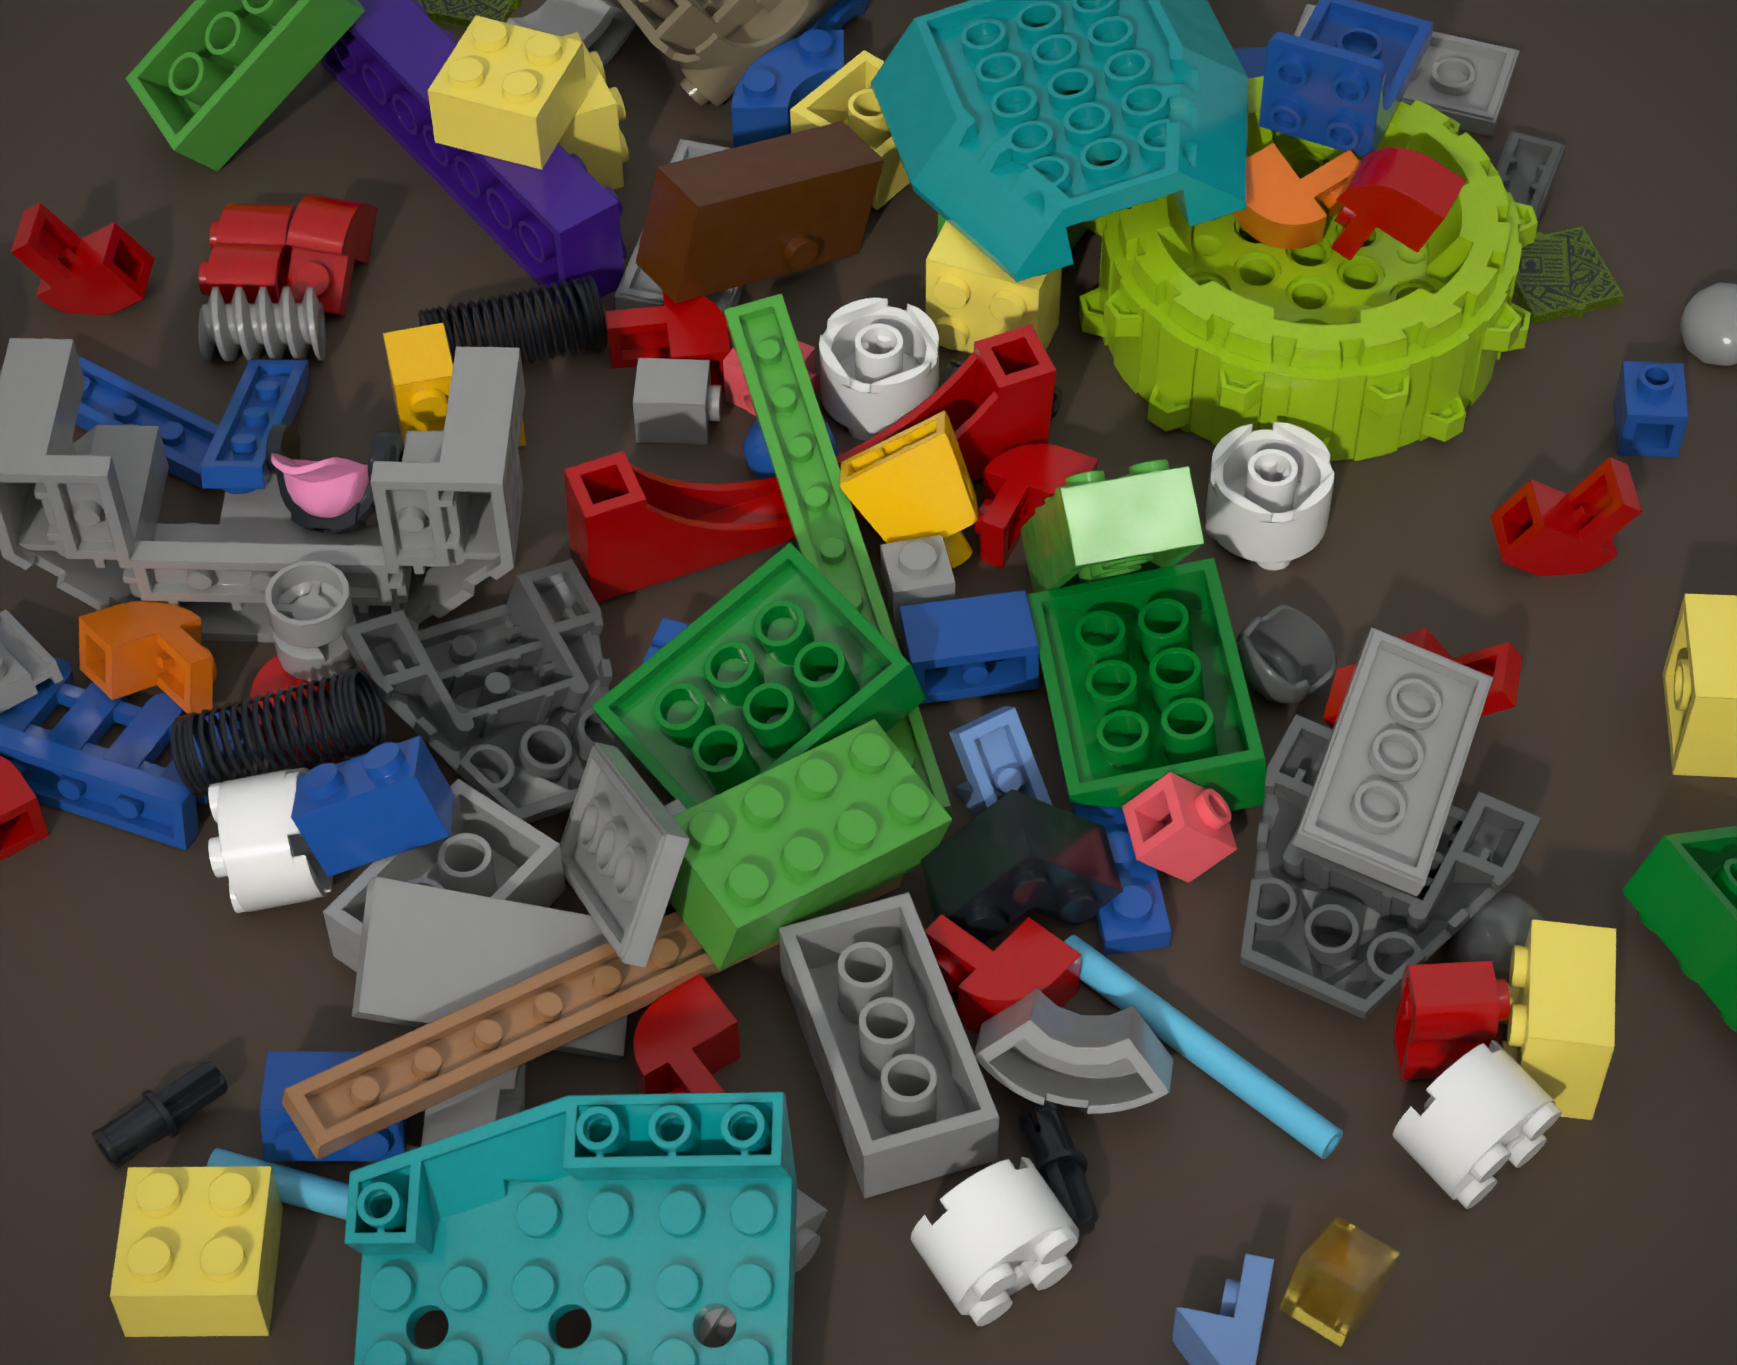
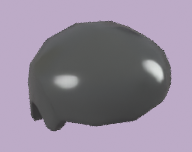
[1236,605,1336,704]
[1444,891,1546,983]

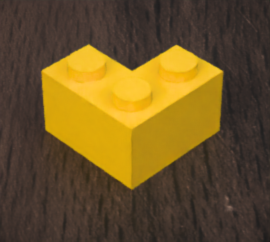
[383,323,526,447]

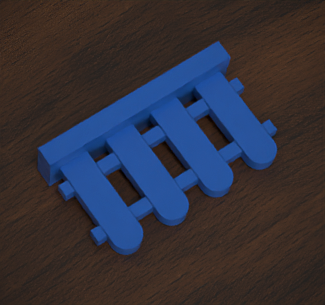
[0,657,246,851]

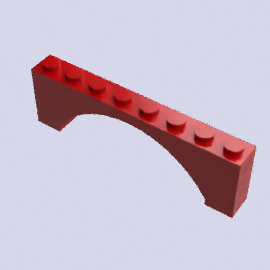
[564,324,1056,603]

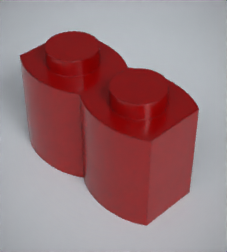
[199,203,296,304]
[1393,961,1510,1081]

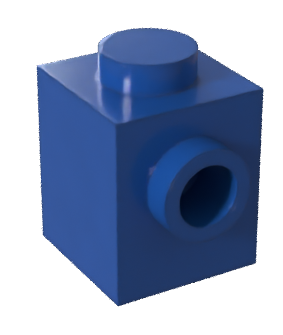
[1613,361,1689,458]

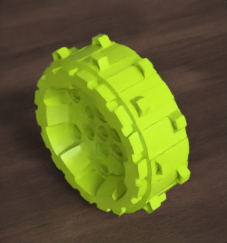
[1079,76,1538,461]

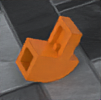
[1232,143,1359,249]
[79,601,217,714]

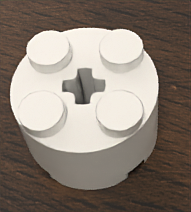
[819,297,939,441]
[1205,422,1334,571]
[208,768,334,913]
[1393,1040,1562,1209]
[911,1157,1079,1326]

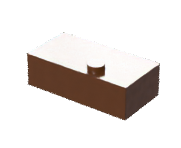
[635,121,884,303]

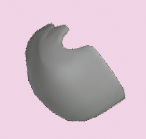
[1680,282,1737,366]

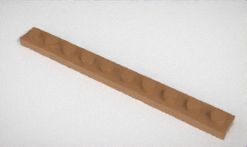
[282,875,904,1160]

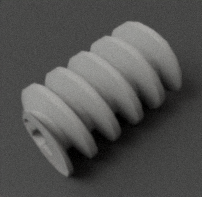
[198,286,326,361]

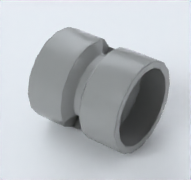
[265,560,357,682]

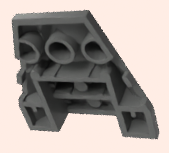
[342,559,629,824]
[1240,714,1541,1020]

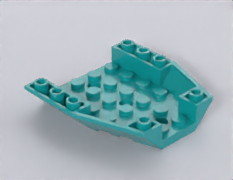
[871,0,1249,282]
[344,1092,797,1365]

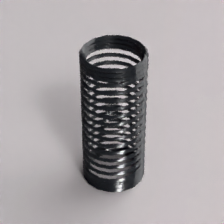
[418,274,608,366]
[170,668,386,798]

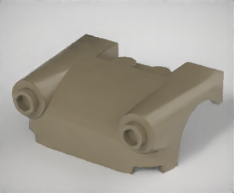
[617,0,839,107]

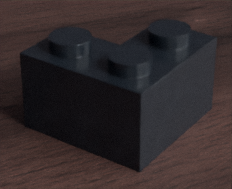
[921,789,1123,943]

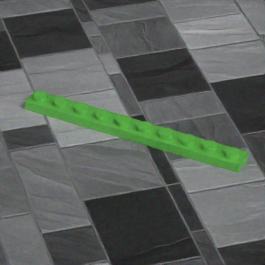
[724,293,953,818]

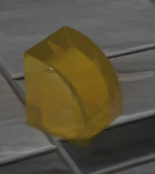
[1279,1216,1400,1347]

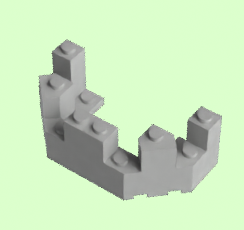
[0,338,525,643]

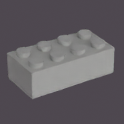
[779,892,999,1199]

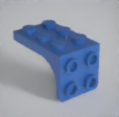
[1258,0,1434,157]

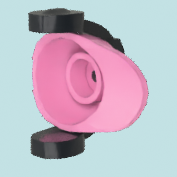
[266,424,404,534]

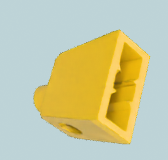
[839,410,978,568]

